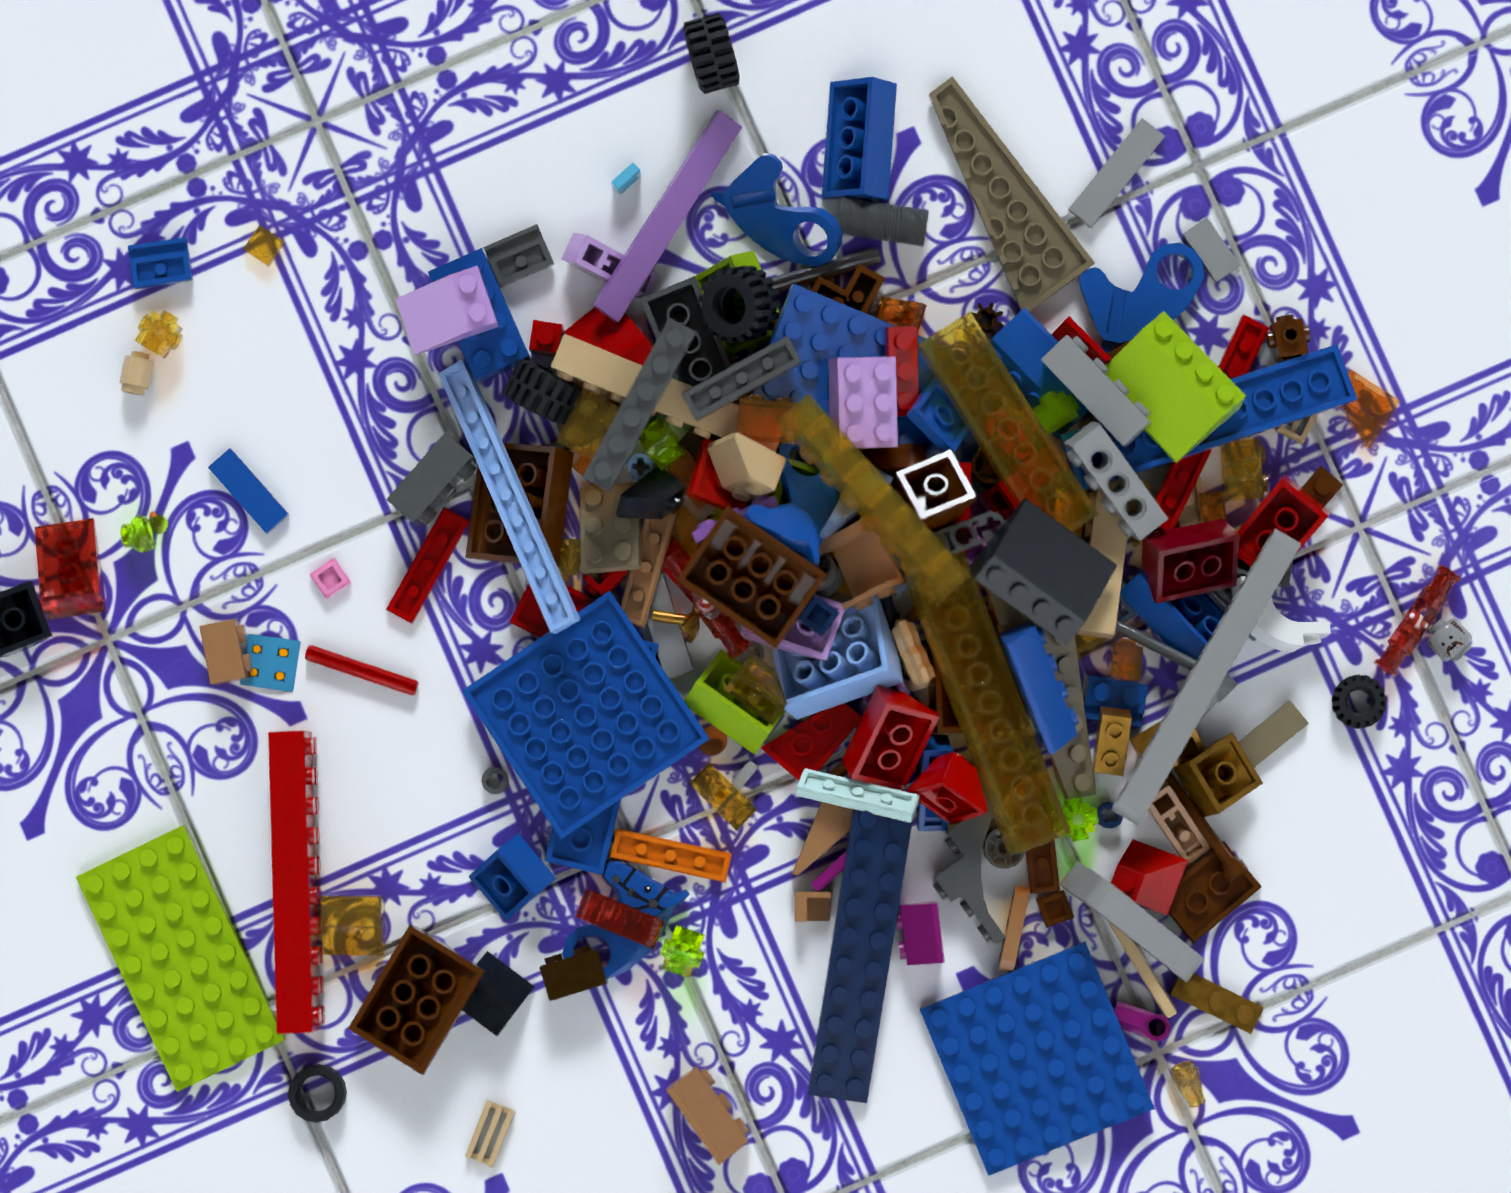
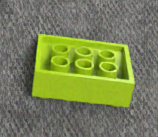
[1106,311,1246,463]

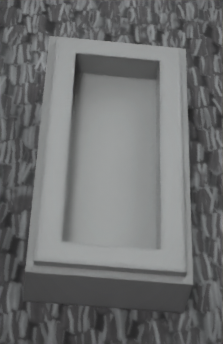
[1182,218,1241,283]

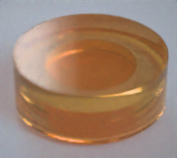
[699,726,727,756]

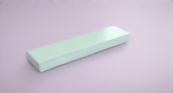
[796,768,919,823]

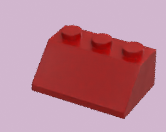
[842,685,940,791]

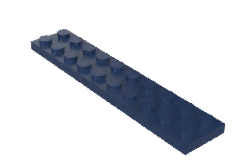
[807,809,913,1103]

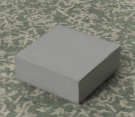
[731,761,759,790]

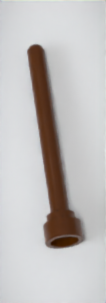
[1165,771,1248,882]

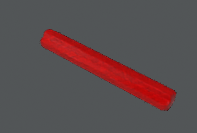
[305,645,419,696]

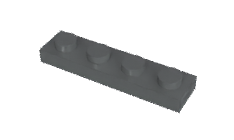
[682,336,802,421]

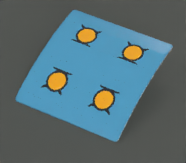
[240,634,301,692]

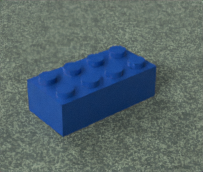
[428,248,532,383]

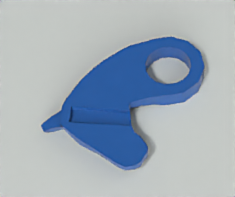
[743,433,839,567]

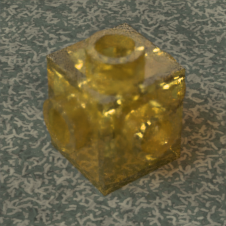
[135,310,183,359]

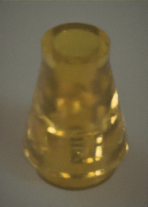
[1171,1060,1206,1108]

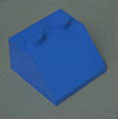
[468,833,557,922]

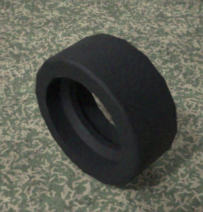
[288,1064,347,1123]

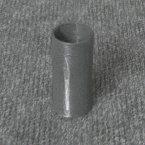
[838,197,929,247]

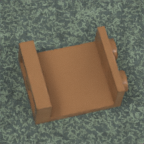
[819,516,904,611]

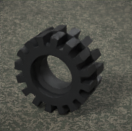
[1331,674,1387,729]

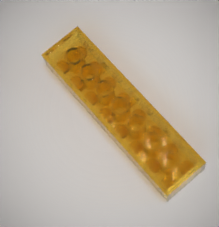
[918,312,1099,532]

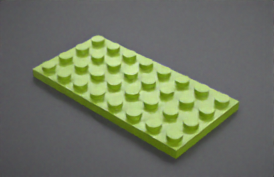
[76,825,286,1092]

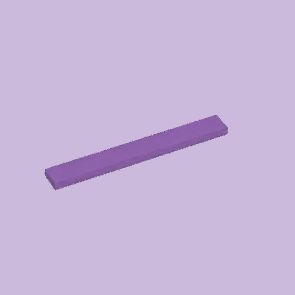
[592,110,742,322]

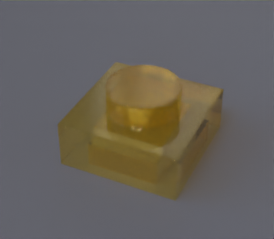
[243,225,285,267]

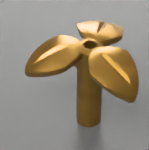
[652,592,701,643]

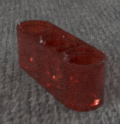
[574,888,666,949]

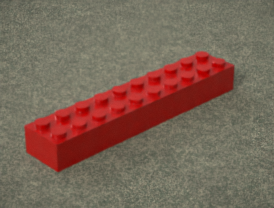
[268,731,325,1034]

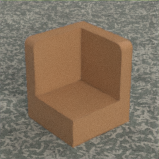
[795,891,831,922]

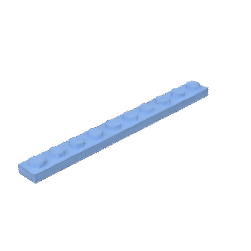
[438,359,580,634]

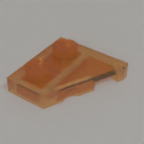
[1340,369,1400,449]

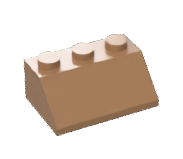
[666,1066,750,1165]

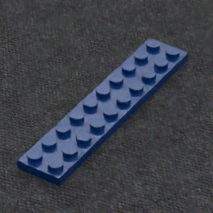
[1059,344,1357,492]

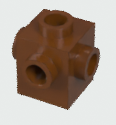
[1266,315,1311,361]

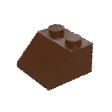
[896,450,976,537]

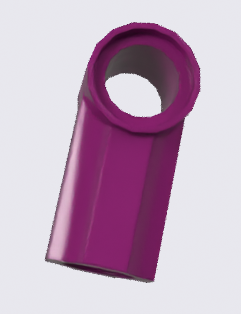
[1114,1001,1170,1041]

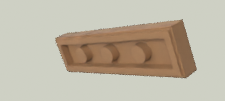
[620,512,678,628]

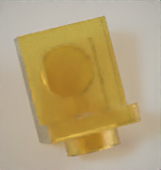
[558,539,581,582]

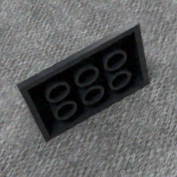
[968,497,1117,645]

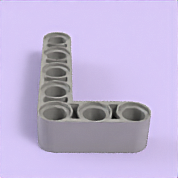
[1059,861,1205,983]

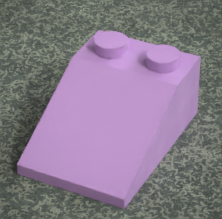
[395,266,499,355]
[742,594,845,661]

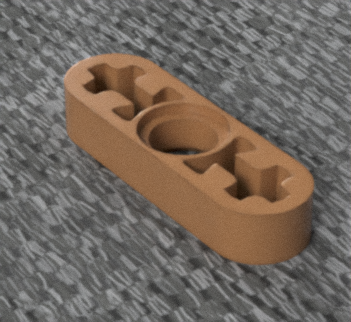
[998,885,1030,972]

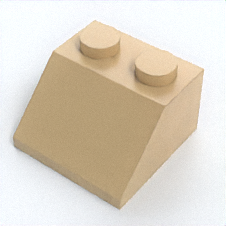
[707,432,786,502]

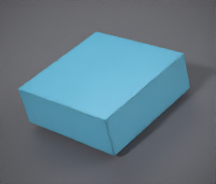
[611,163,641,194]

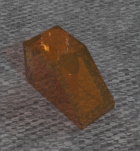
[1105,638,1143,683]

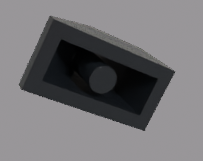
[616,465,686,520]

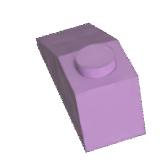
[561,233,659,298]

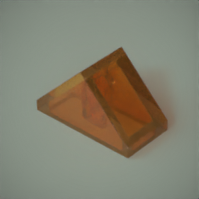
[875,297,927,334]

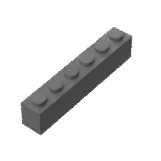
[583,318,696,492]

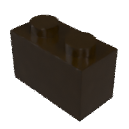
[539,945,608,1001]

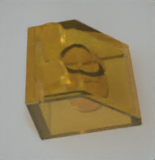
[321,895,385,956]

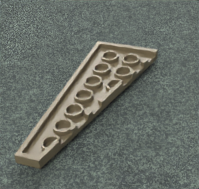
[929,76,1095,312]
[984,586,1096,799]

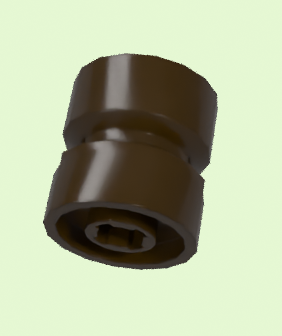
[970,446,1010,488]

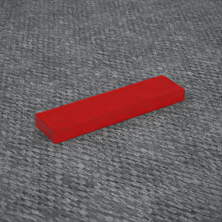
[386,507,470,624]

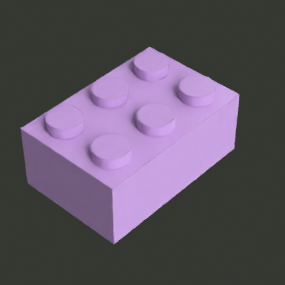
[828,357,898,449]

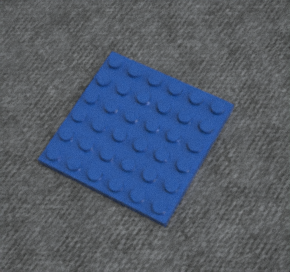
[462,591,710,839]
[920,941,1155,1176]

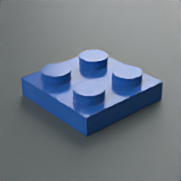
[906,377,975,453]

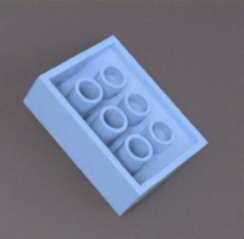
[772,596,903,719]

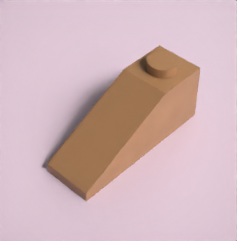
[1148,781,1211,865]
[792,802,853,876]

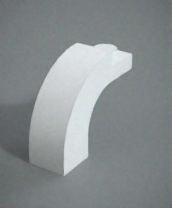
[1231,576,1331,652]

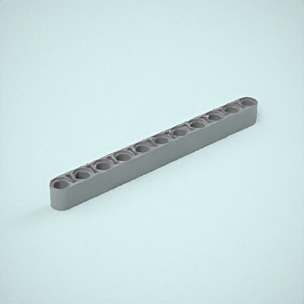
[1111,528,1301,826]

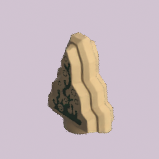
[891,618,935,691]

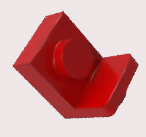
[583,570,630,598]

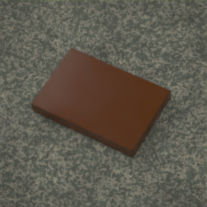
[1168,841,1262,944]

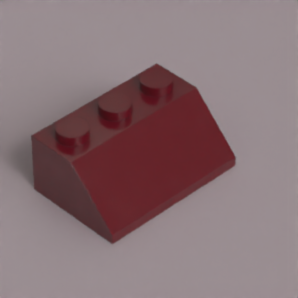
[1141,518,1240,604]

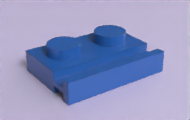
[127,237,193,289]
[1084,675,1148,728]

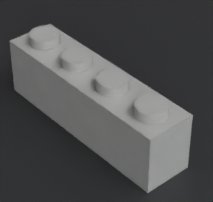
[1041,335,1152,447]

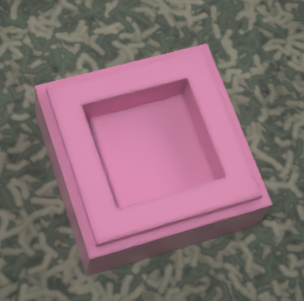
[309,558,351,599]

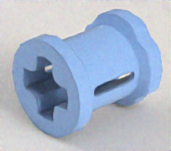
[627,453,655,481]

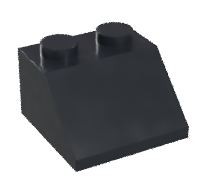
[0,580,52,657]
[462,951,535,1036]

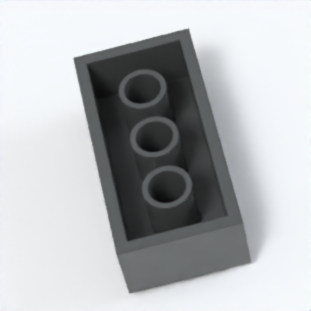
[640,276,731,387]

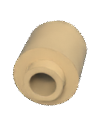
[119,351,154,396]

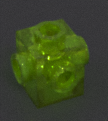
[1054,798,1099,842]
[660,925,705,978]

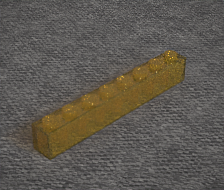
[777,394,970,603]

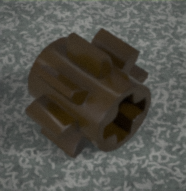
[968,302,1004,339]

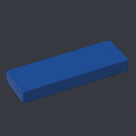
[208,448,290,534]

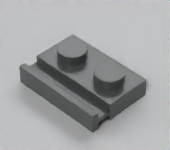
[483,224,555,288]

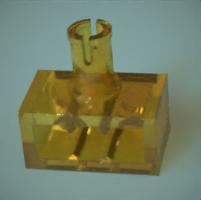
[1220,439,1268,503]

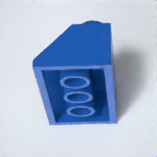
[821,77,897,202]
[976,307,1089,440]
[1120,568,1225,671]
[998,620,1079,755]

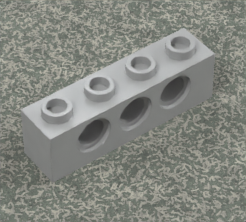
[1064,421,1168,541]

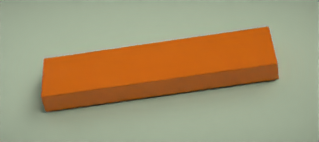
[610,828,732,883]

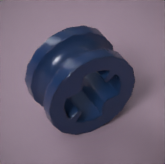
[1096,802,1123,829]

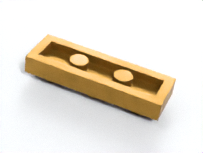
[1169,973,1264,1034]

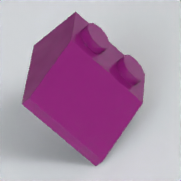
[896,901,945,966]

